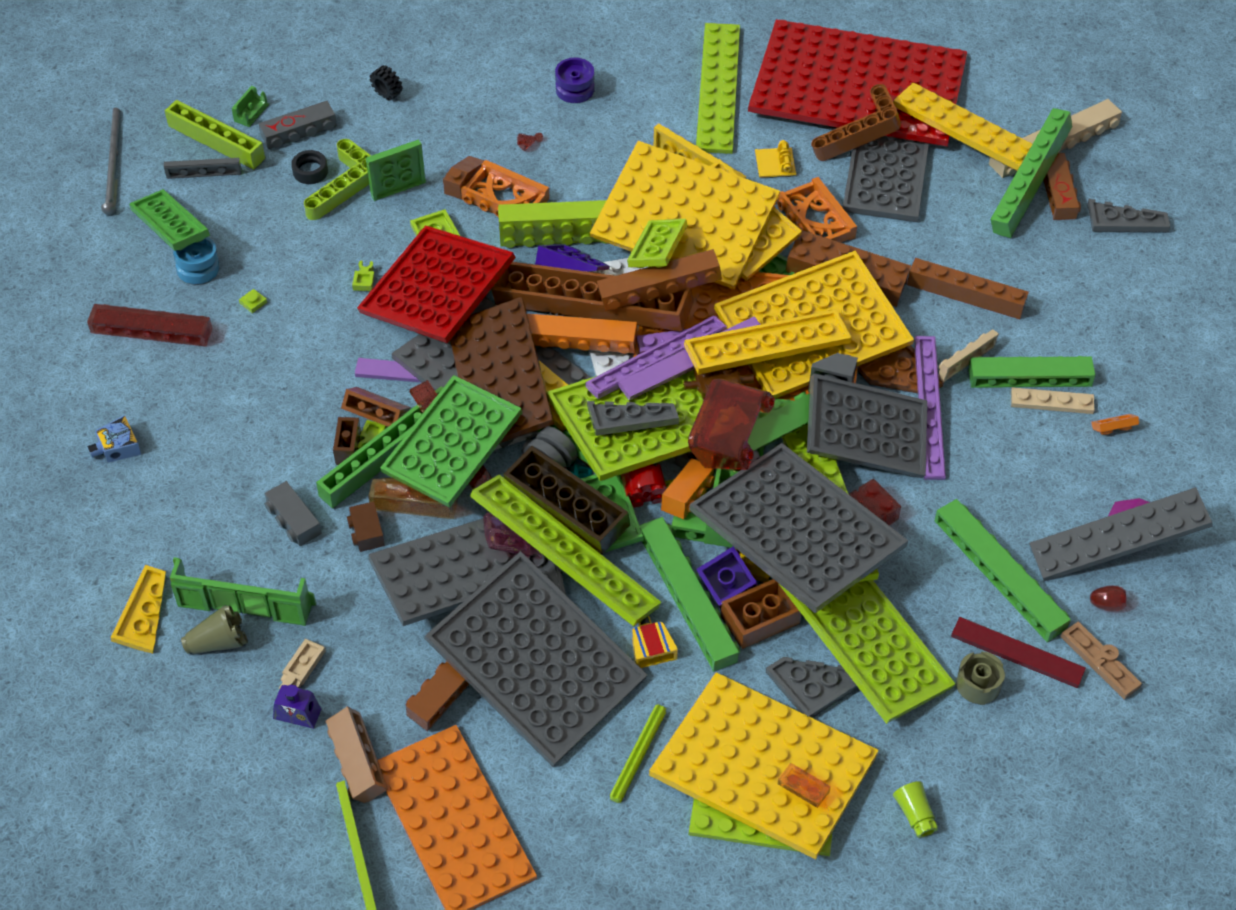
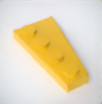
[111,565,166,654]

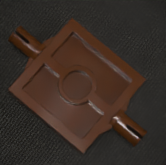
[683,367,754,400]

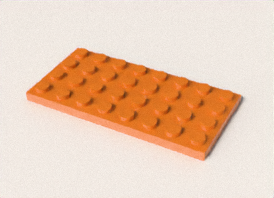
[377,725,537,910]

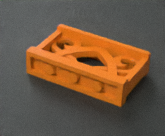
[461,159,550,218]
[777,177,857,243]

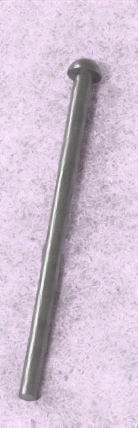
[101,108,120,215]

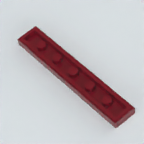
[951,617,1086,689]

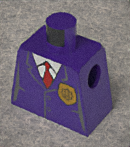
[273,685,322,729]

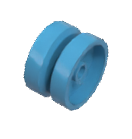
[173,237,219,284]

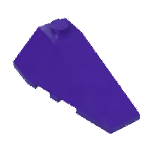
[535,244,610,271]

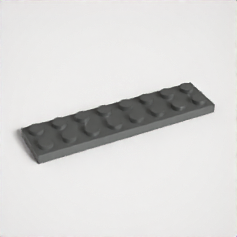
[1029,487,1213,581]

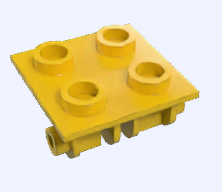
[755,140,796,178]

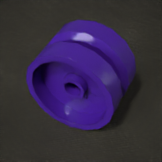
[555,57,595,103]

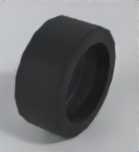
[291,150,328,185]

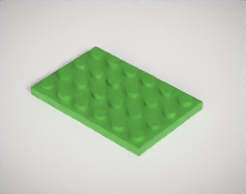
[380,375,522,508]

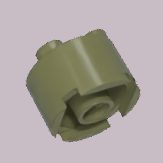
[956,651,1005,705]

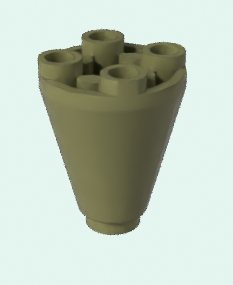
[181,605,248,654]

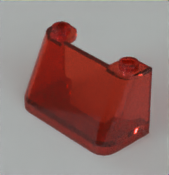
[688,379,775,470]

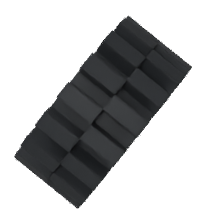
[369,65,403,101]

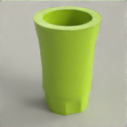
[892,781,938,838]

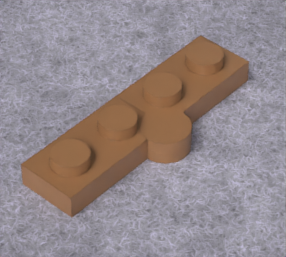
[1061,621,1142,699]

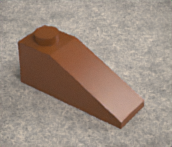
[443,156,485,199]

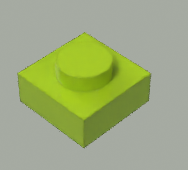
[239,289,267,313]

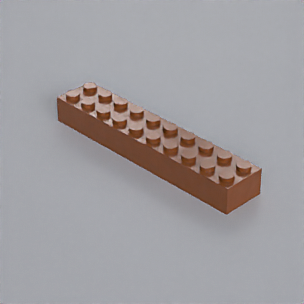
[491,262,694,332]

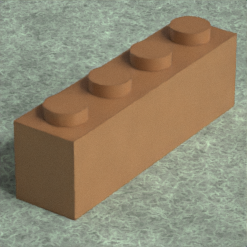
[326,706,388,803]

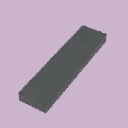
[164,158,242,179]

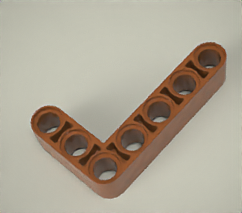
[811,84,901,161]

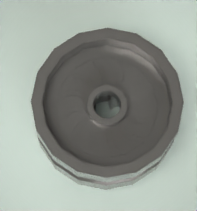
[524,426,578,469]

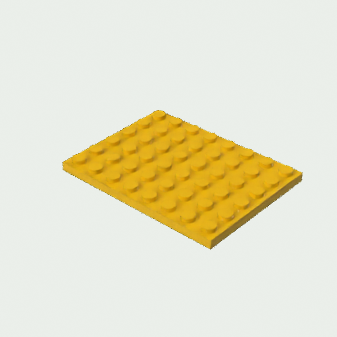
[590,141,780,289]
[714,251,914,400]
[649,672,879,860]

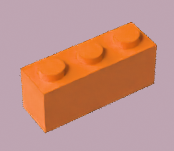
[661,458,715,519]

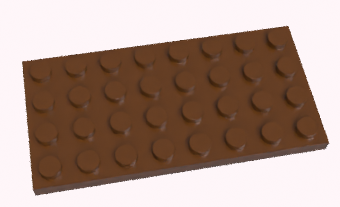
[450,297,555,444]

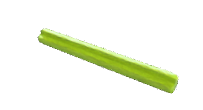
[610,704,666,803]

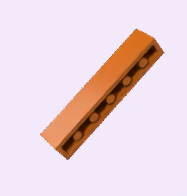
[527,313,638,354]

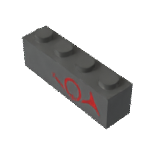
[258,101,337,149]

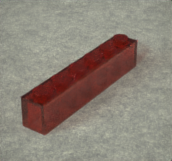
[87,304,213,347]

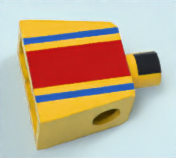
[632,616,678,668]

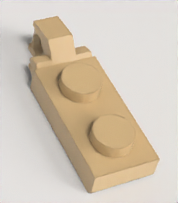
[279,639,326,689]

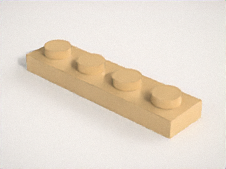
[938,329,999,382]
[1011,387,1094,414]

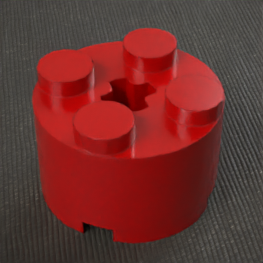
[620,464,667,508]

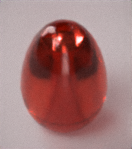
[1090,585,1126,612]

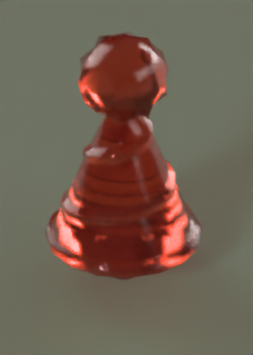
[517,132,544,151]

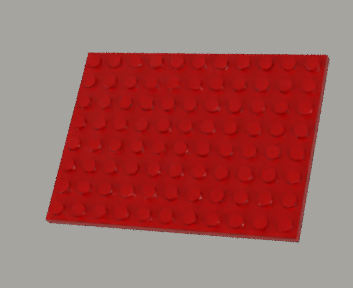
[748,19,967,146]

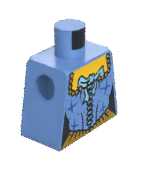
[87,415,141,463]

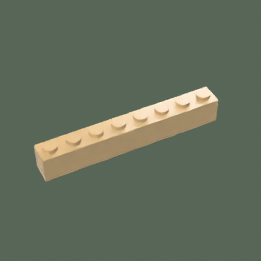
[989,99,1122,178]

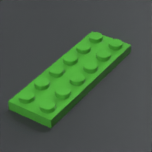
[129,189,210,251]

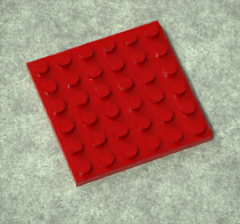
[357,225,516,343]

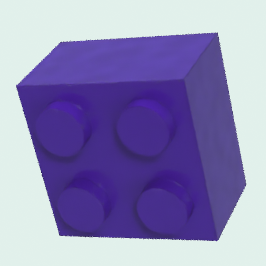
[696,546,758,609]

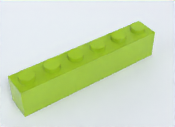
[164,100,266,170]

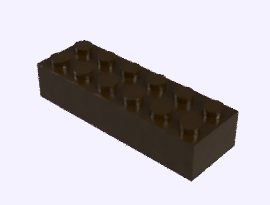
[503,446,630,555]

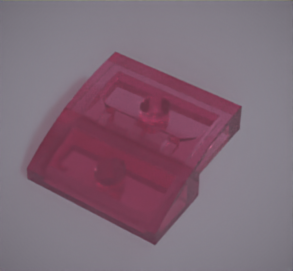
[483,513,531,556]

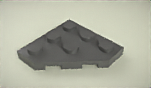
[766,657,858,718]

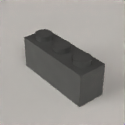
[264,481,322,546]

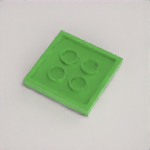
[366,139,426,201]

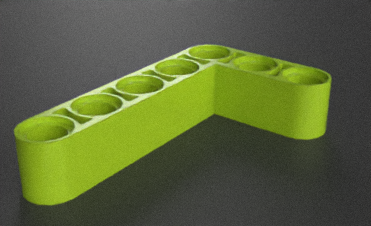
[304,139,371,220]

